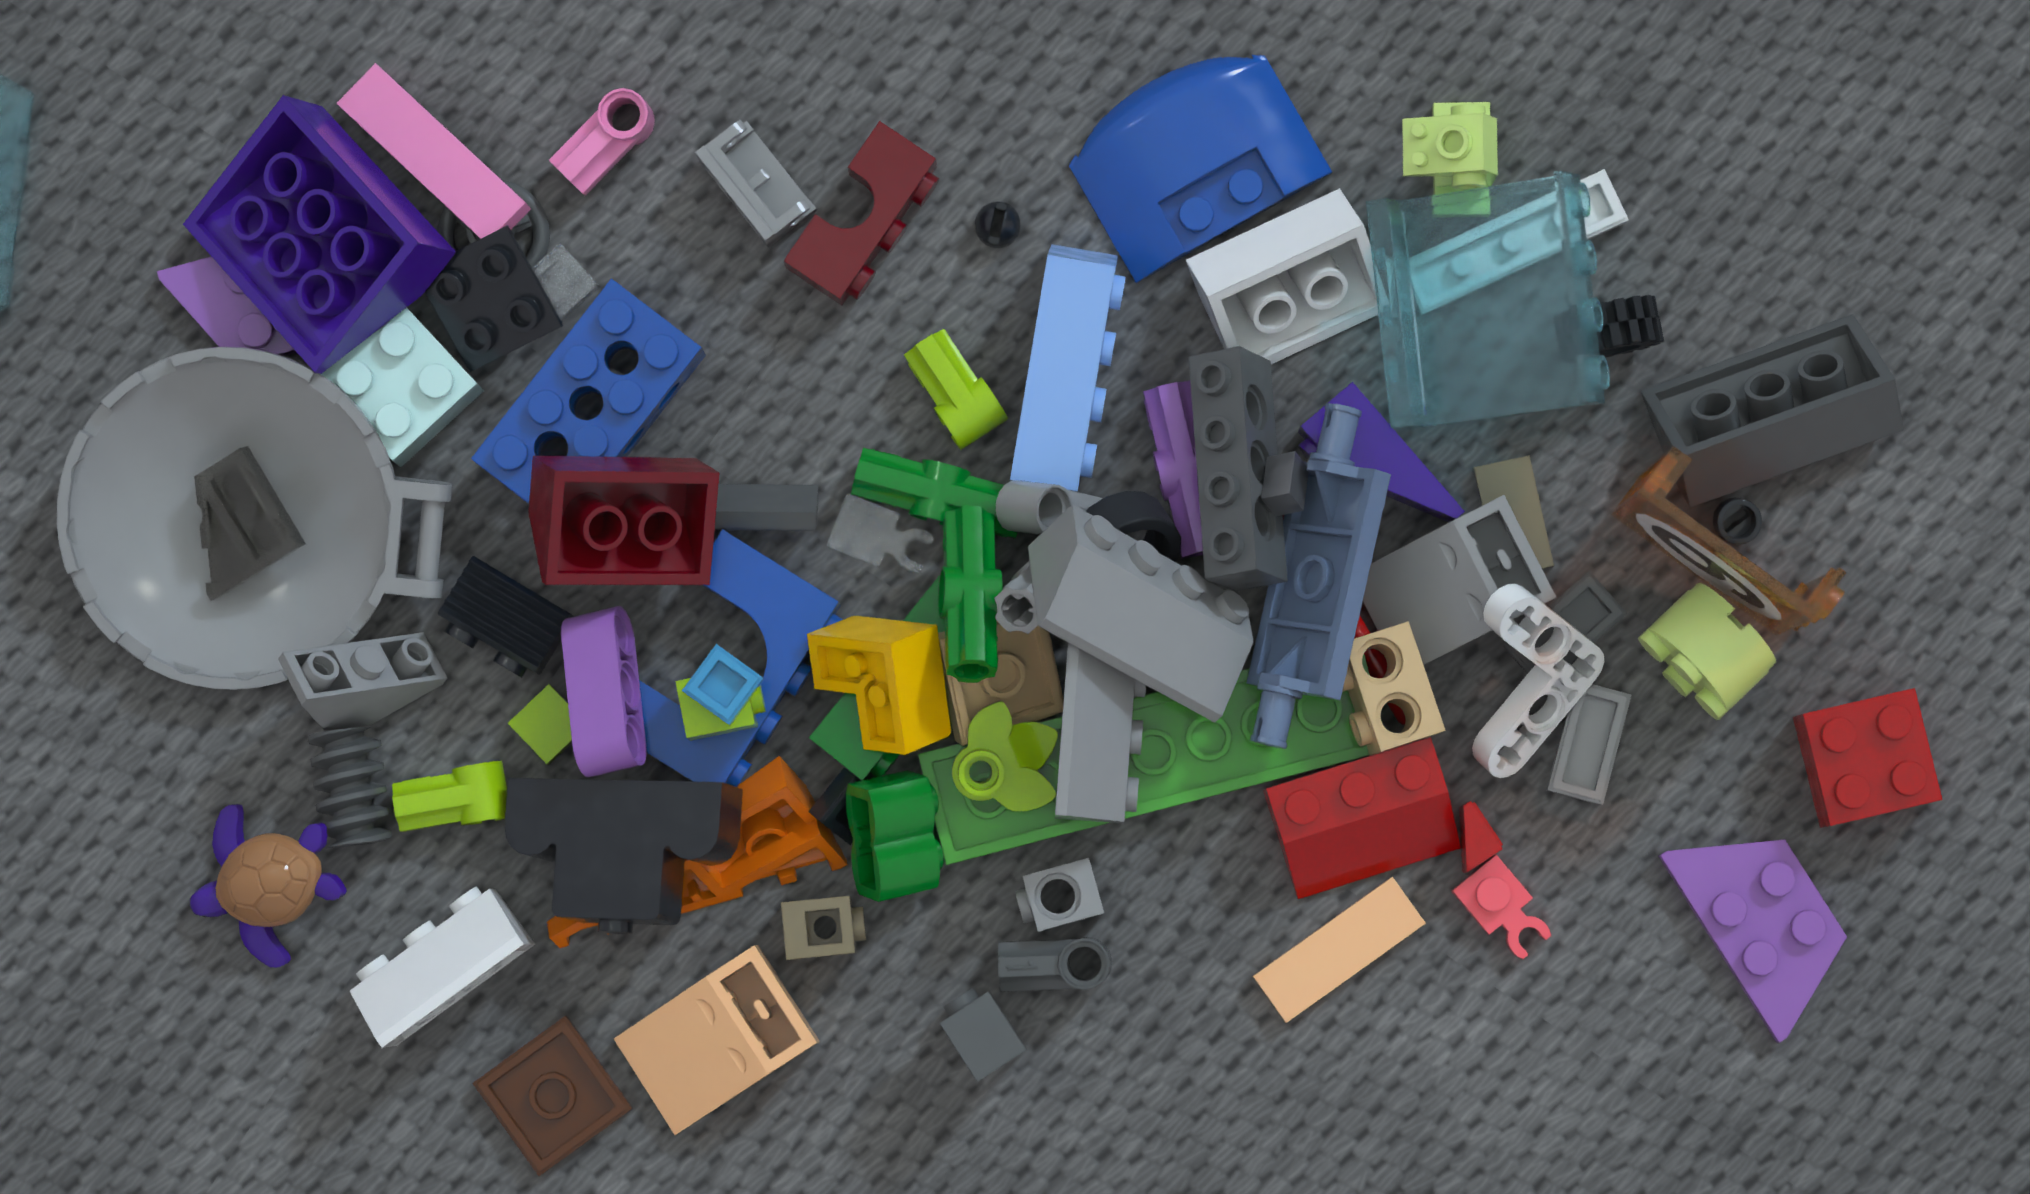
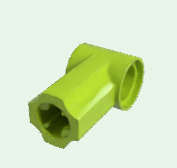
[904,329,1008,450]
[392,761,507,832]

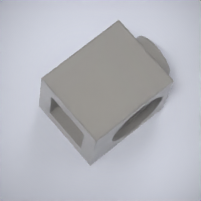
[1015,858,1104,932]

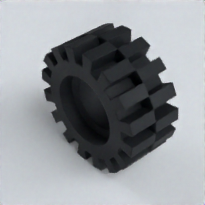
[1554,295,1664,363]

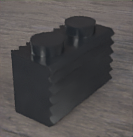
[438,556,574,678]

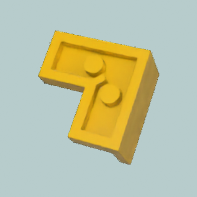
[807,616,951,755]

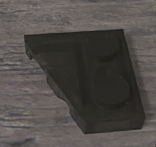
[194,446,306,601]

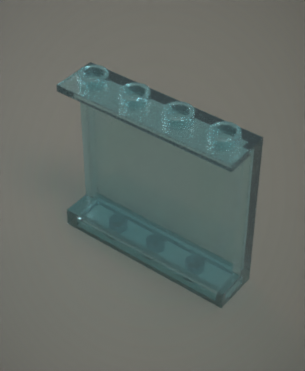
[1366,171,1610,430]

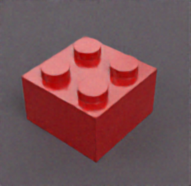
[1793,688,1943,828]

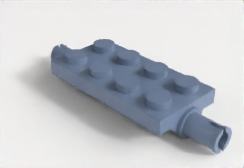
[1246,403,1391,749]

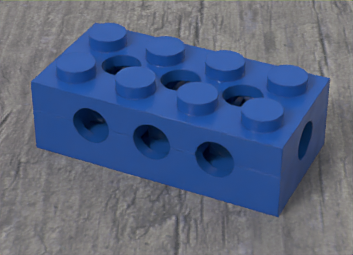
[471,278,706,504]

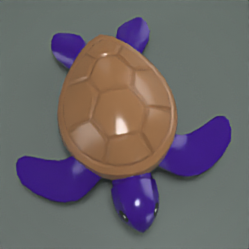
[190,804,347,968]

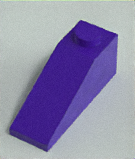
[1298,382,1465,522]

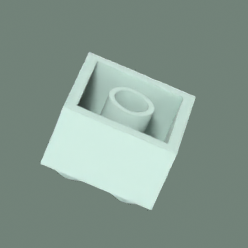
[321,307,484,467]

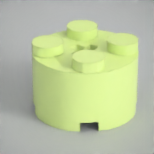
[1638,583,1776,720]

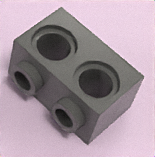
[939,988,1027,1082]

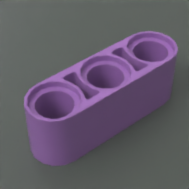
[561,606,647,777]

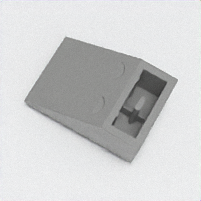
[1363,495,1557,665]

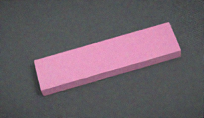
[336,63,531,239]

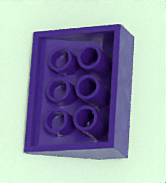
[183,95,456,374]

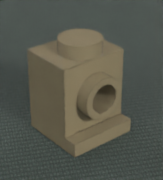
[781,896,866,960]

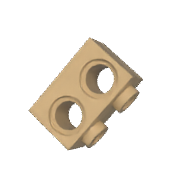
[1342,621,1446,756]

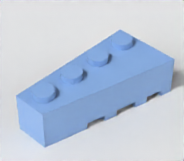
[1010,244,1126,491]

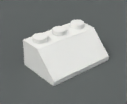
[1186,188,1392,364]
[350,886,535,1048]

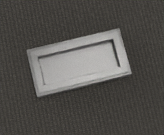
[1546,684,1632,805]

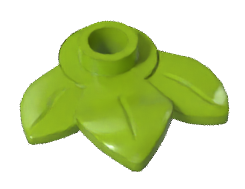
[952,701,1058,811]

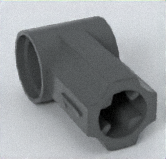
[998,937,1113,992]

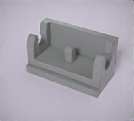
[695,120,817,248]

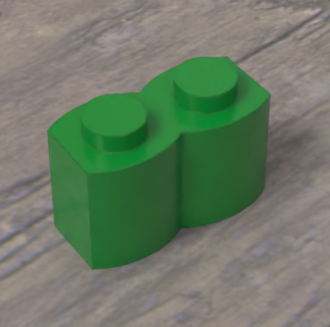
[846,770,944,902]

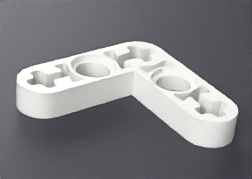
[1472,584,1604,778]

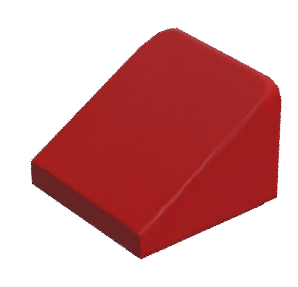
[1459,801,1503,873]

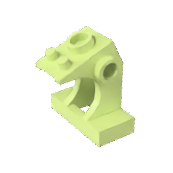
[1402,102,1498,218]

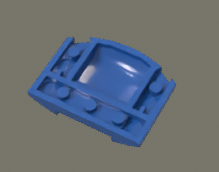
[1069,55,1332,284]

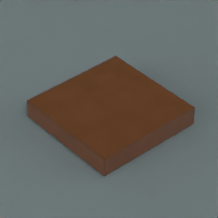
[472,1016,633,1176]

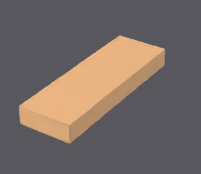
[1252,877,1426,1023]

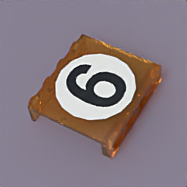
[1611,446,1847,636]

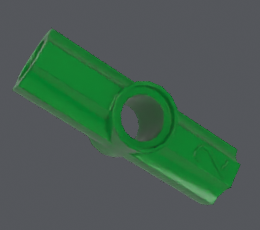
[851,447,1018,539]
[938,505,1003,683]

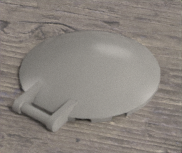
[57,347,453,690]

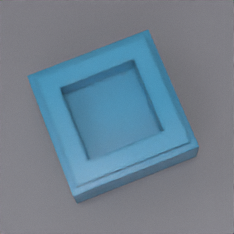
[682,644,764,725]

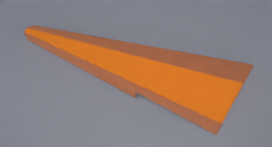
[547,756,848,948]

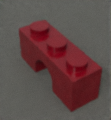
[784,121,939,306]

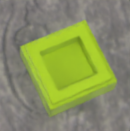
[508,684,572,765]

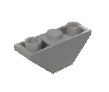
[278,632,447,731]

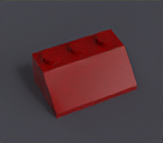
[1263,737,1461,899]

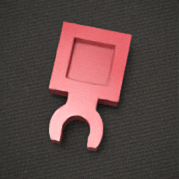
[1451,854,1551,959]

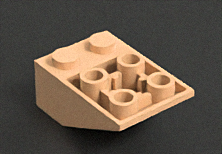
[614,945,820,1135]

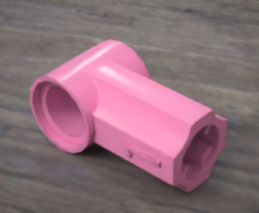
[549,88,655,196]

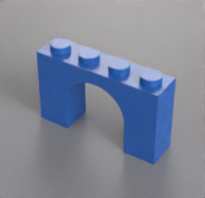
[639,529,843,787]

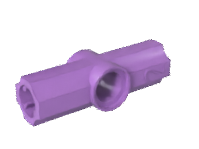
[1143,381,1203,559]

